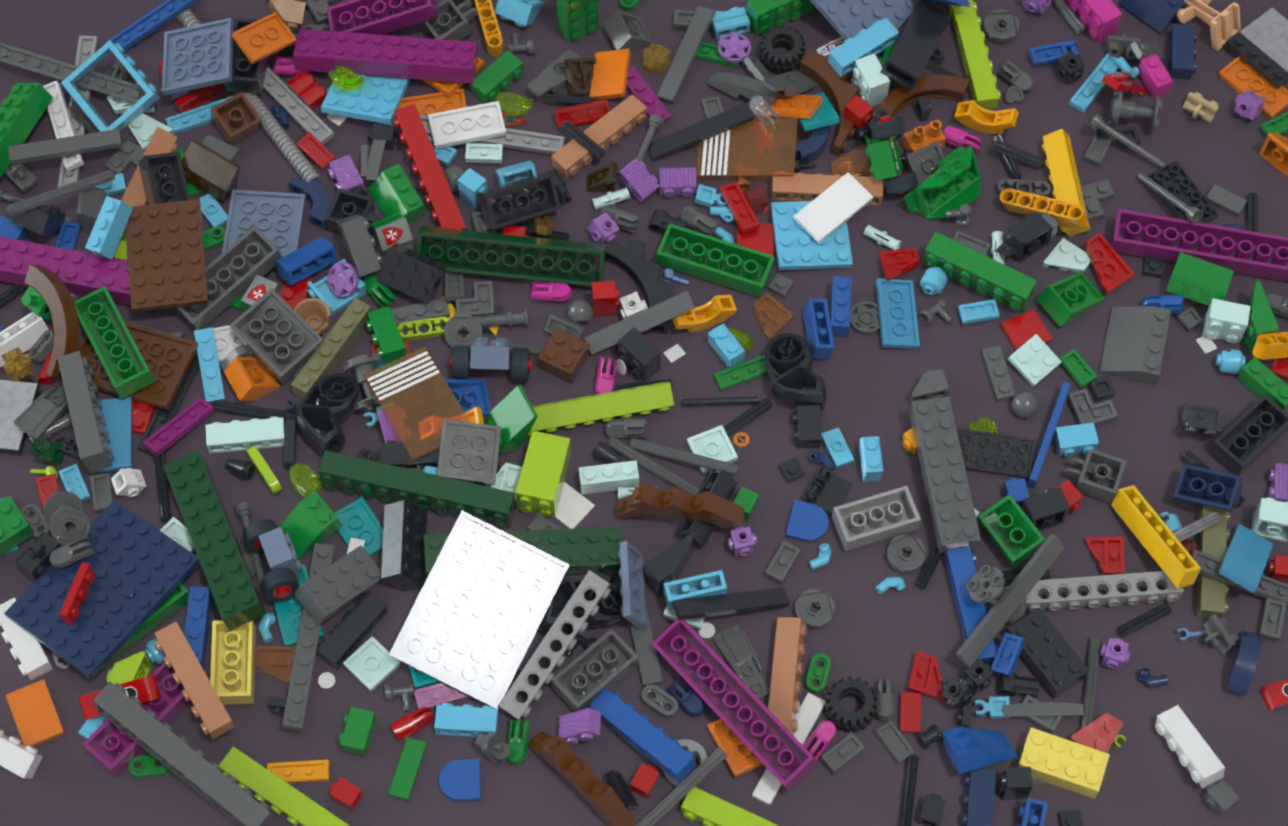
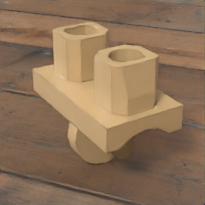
[1182,92,1219,123]

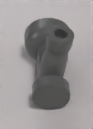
[508,33,535,54]
[946,204,971,229]
[919,299,953,325]
[384,684,414,711]

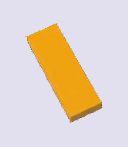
[267,759,329,783]

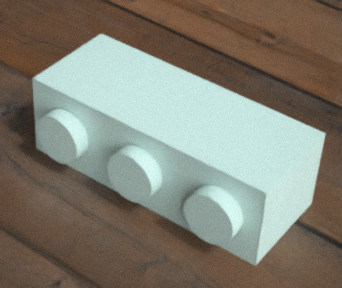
[579,460,639,495]

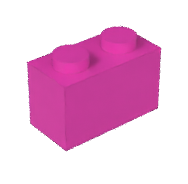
[1138,54,1173,99]

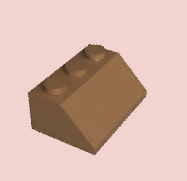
[268,0,306,33]

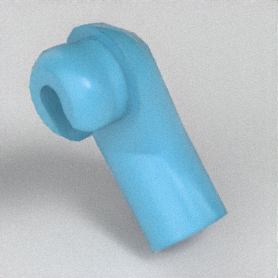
[710,206,735,223]

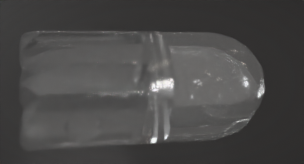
[749,95,780,129]

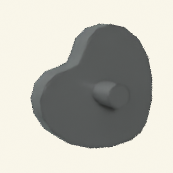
[1004,85,1024,103]

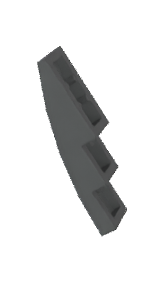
[707,72,781,104]

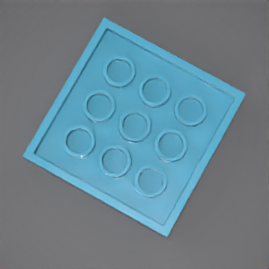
[321,73,411,125]
[770,201,853,270]

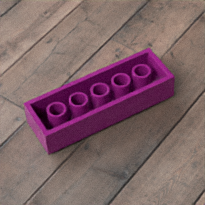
[327,0,439,35]
[82,662,191,778]

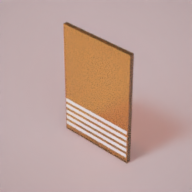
[696,118,798,178]
[363,347,470,461]

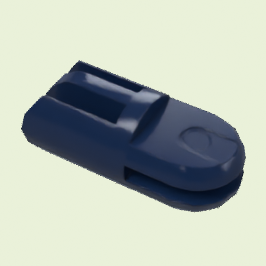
[666,676,706,717]

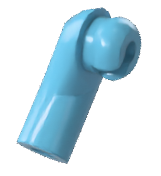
[1115,57,1140,79]
[714,227,734,243]
[809,543,832,570]
[875,577,906,595]
[258,613,276,643]

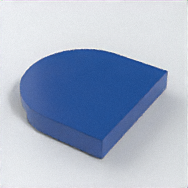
[785,500,829,542]
[439,759,481,801]

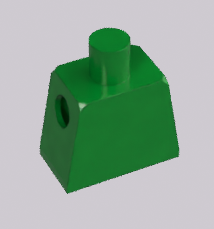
[21,286,53,320]

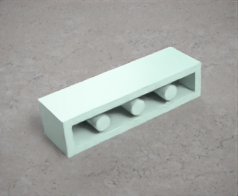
[206,417,285,454]

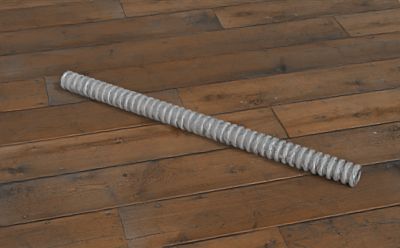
[176,8,321,184]

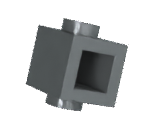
[1203,780,1240,817]

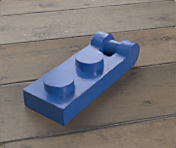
[1029,40,1082,67]

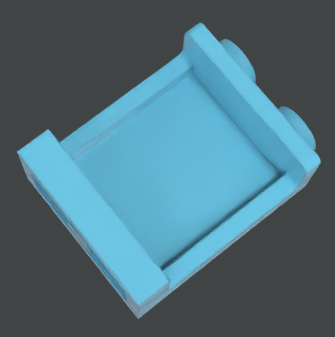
[307,259,367,317]

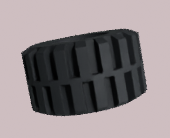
[760,26,805,74]
[825,676,877,733]

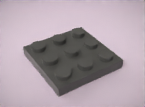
[437,419,501,485]

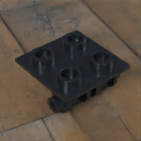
[800,465,853,514]

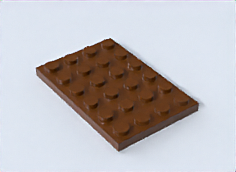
[126,199,209,312]
[78,322,198,410]

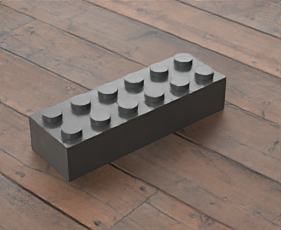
[174,226,282,330]
[57,351,114,474]

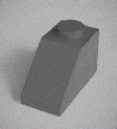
[910,369,949,404]

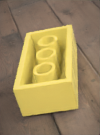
[210,620,256,705]
[1018,728,1110,799]

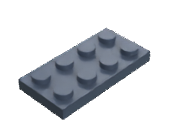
[618,541,647,630]

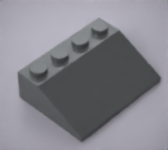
[229,288,324,384]
[1099,306,1171,385]

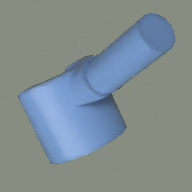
[663,269,689,285]
[1177,628,1205,643]

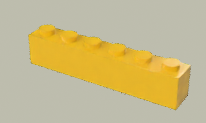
[1042,129,1090,237]
[1111,485,1201,589]

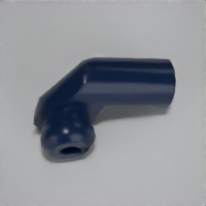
[270,105,289,129]
[808,451,836,472]

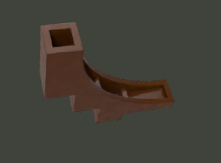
[799,49,869,157]
[615,483,745,530]
[528,731,636,826]

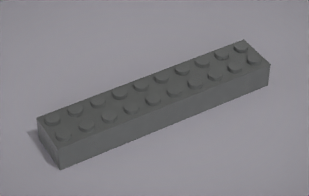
[93,682,270,826]

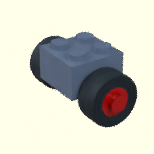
[450,337,532,382]
[243,519,303,602]

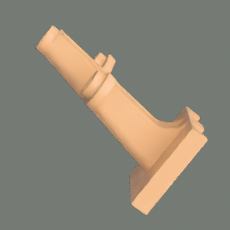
[1177,0,1241,51]

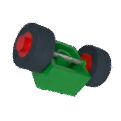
[866,115,918,194]

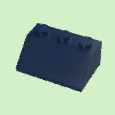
[1119,0,1186,35]
[1173,464,1243,511]

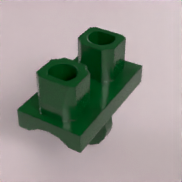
[29,439,64,465]

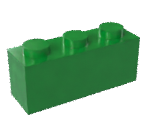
[470,50,524,104]
[365,306,407,366]
[1237,357,1288,411]

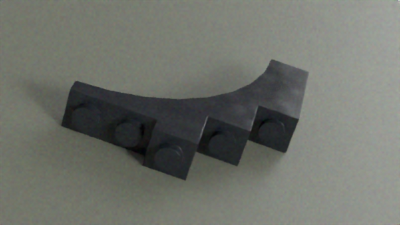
[589,240,675,335]

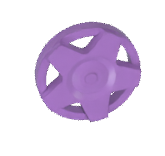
[718,32,751,63]
[327,262,359,297]

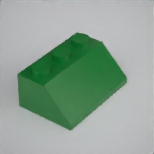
[368,164,426,224]
[1166,252,1234,306]
[978,494,1045,569]

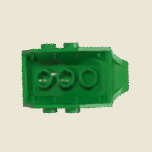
[904,146,981,220]

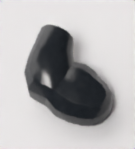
[765,333,826,409]
[296,373,359,455]
[538,577,623,636]

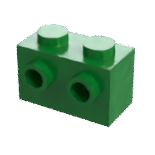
[338,707,376,756]

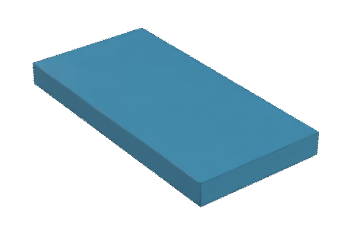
[875,278,920,349]
[95,397,132,473]
[1218,523,1274,593]

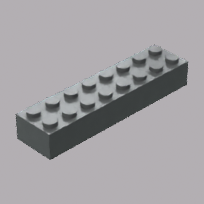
[909,397,981,554]

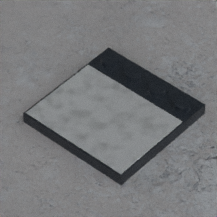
[1225,7,1288,89]
[0,379,41,454]

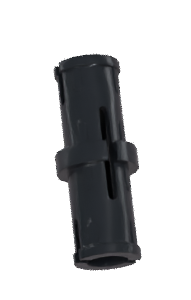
[548,169,572,205]

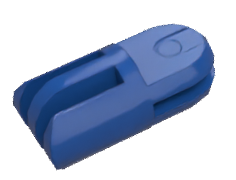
[1142,295,1183,314]

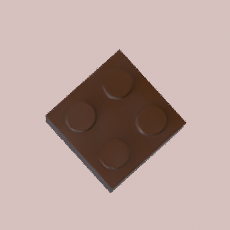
[211,92,262,145]
[538,329,590,384]

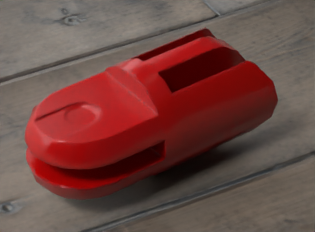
[391,707,434,741]

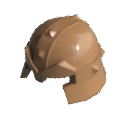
[294,298,330,335]

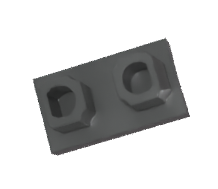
[1105,33,1141,59]
[4,163,38,193]
[1202,614,1239,655]
[475,731,511,766]

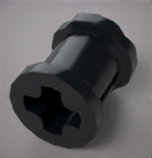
[917,724,943,749]

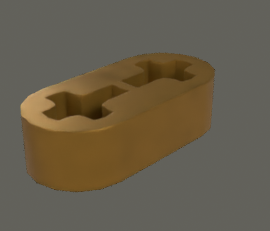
[533,215,553,235]

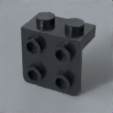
[1180,403,1224,435]

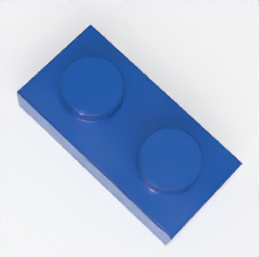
[991,632,1026,677]

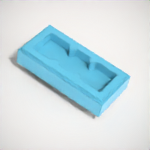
[95,173,126,196]
[200,194,228,227]
[958,299,1000,325]
[821,427,854,469]
[58,464,91,502]

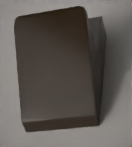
[586,162,618,193]

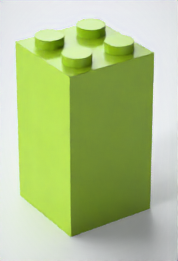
[516,431,571,517]

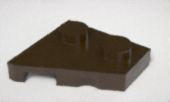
[564,58,596,95]

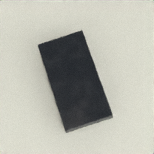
[1147,160,1219,224]
[957,428,1036,478]

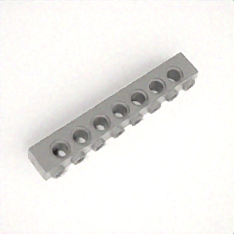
[499,570,611,720]
[1025,571,1184,613]

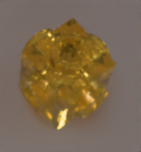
[642,42,671,74]
[1,347,33,380]

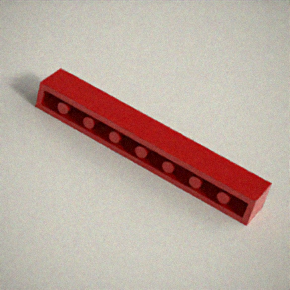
[393,104,467,230]

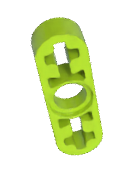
[398,317,449,342]
[246,445,282,495]

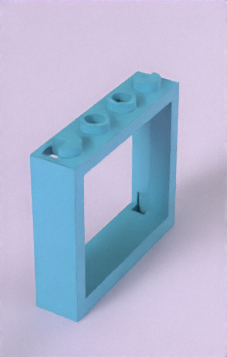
[61,40,160,132]

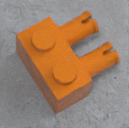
[902,120,946,152]

